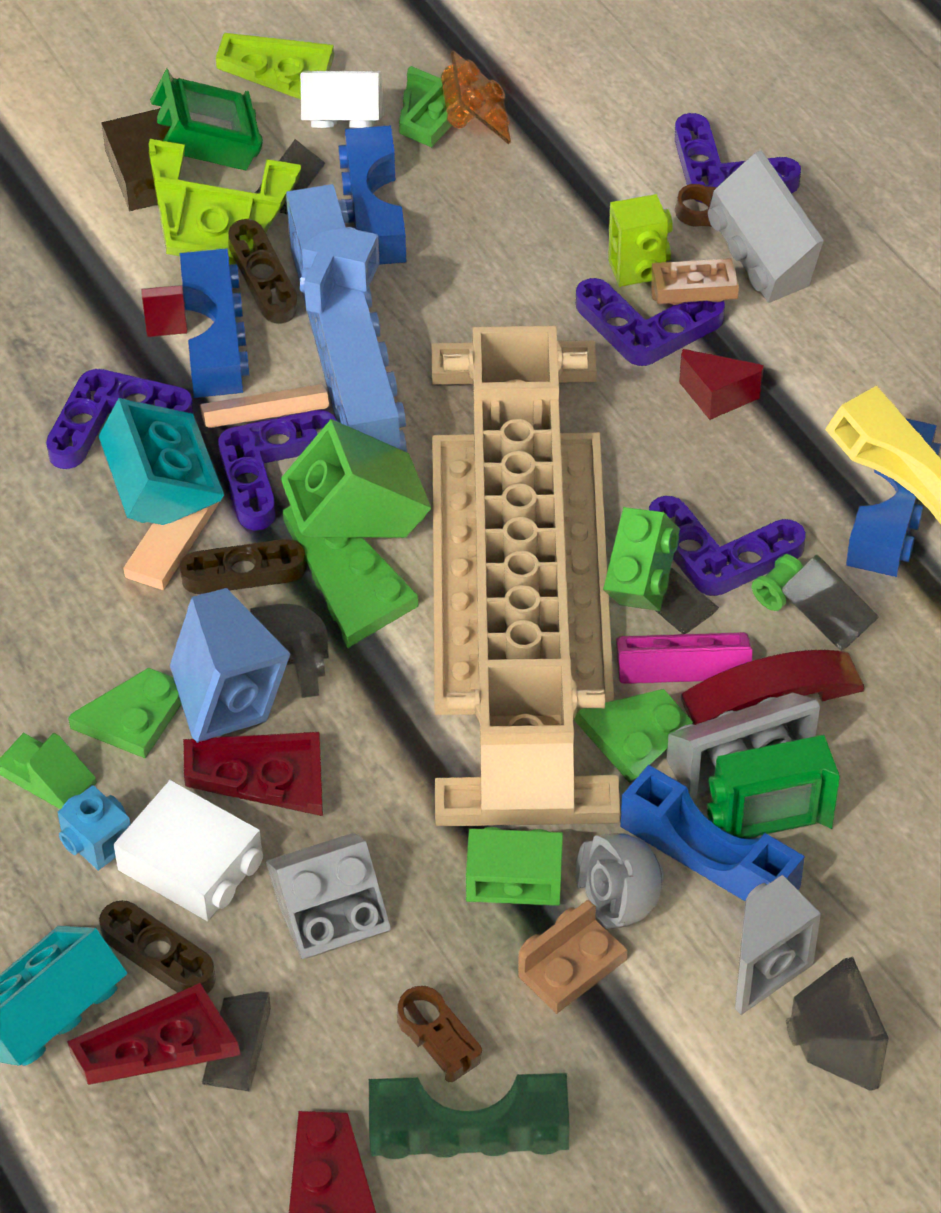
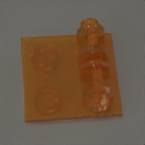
[441,50,511,144]

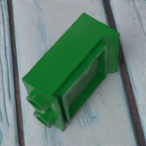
[150,68,263,171]
[707,735,840,839]

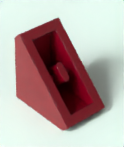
[141,285,187,337]
[679,349,764,420]

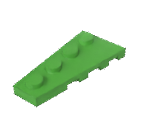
[283,506,418,648]

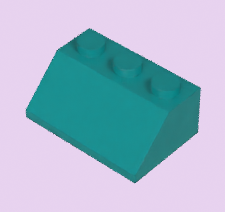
[99,398,224,525]
[0,925,128,1066]

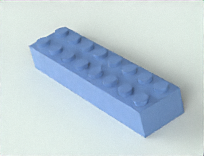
[286,184,407,452]

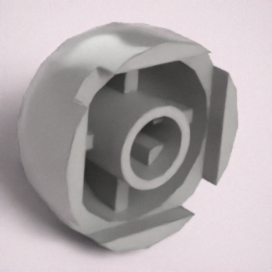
[576,833,664,929]

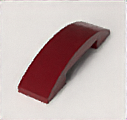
[681,650,864,725]

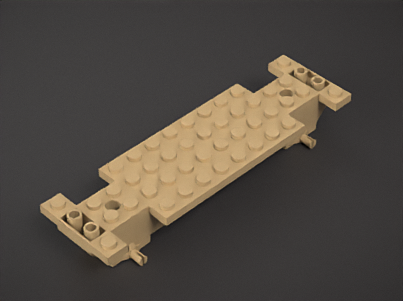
[432,326,620,826]

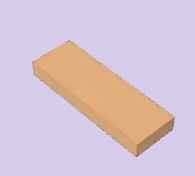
[200,384,329,428]
[123,502,220,590]

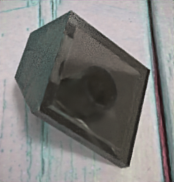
[786,957,889,1091]

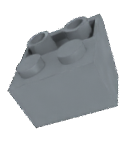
[266,833,391,959]

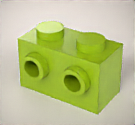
[608,194,673,287]

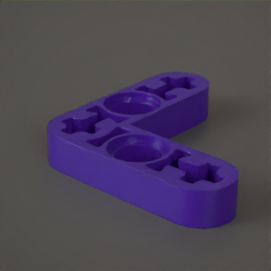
[674,113,801,204]
[575,278,725,366]
[46,369,194,469]
[218,410,337,530]
[649,496,806,596]

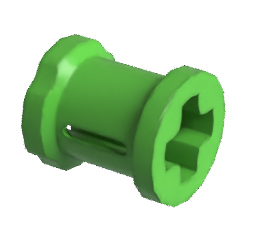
[751,554,809,611]

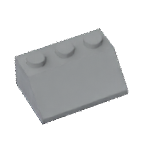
[708,150,824,303]
[667,693,820,800]

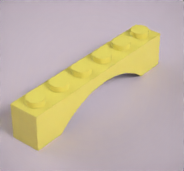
[825,386,941,524]

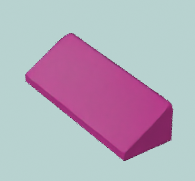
[616,632,752,684]

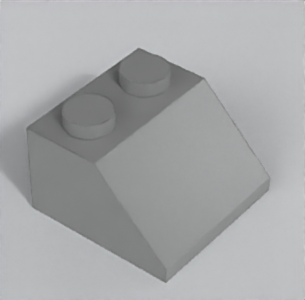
[735,875,821,1015]

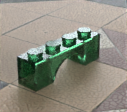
[369,1073,570,1159]

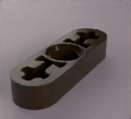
[228,219,297,324]
[180,539,306,594]
[99,900,216,994]

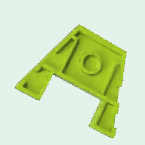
[149,139,301,265]

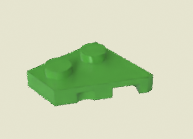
[399,66,473,148]
[68,668,182,758]
[574,689,693,782]

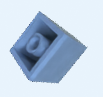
[170,588,290,743]

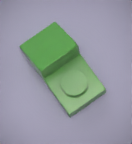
[0,732,97,809]

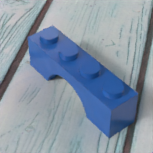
[338,125,407,265]
[180,248,250,398]
[846,418,941,577]
[620,764,805,901]

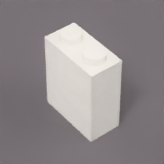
[114,780,263,922]

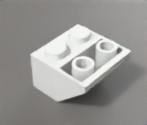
[301,71,384,128]

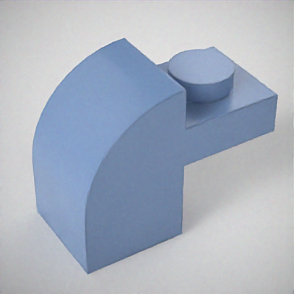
[300,228,379,314]

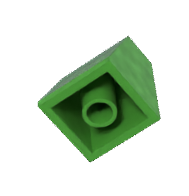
[281,419,431,538]

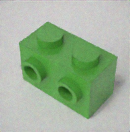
[603,507,680,611]
[466,827,563,906]

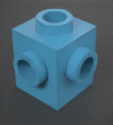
[57,785,130,871]

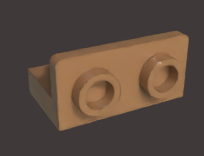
[651,258,739,305]
[518,900,628,1014]

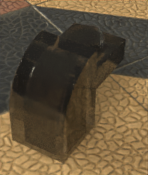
[250,604,329,698]

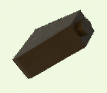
[101,108,171,212]

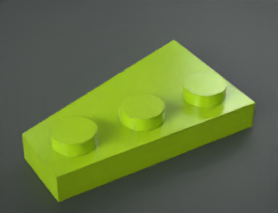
[216,33,334,100]

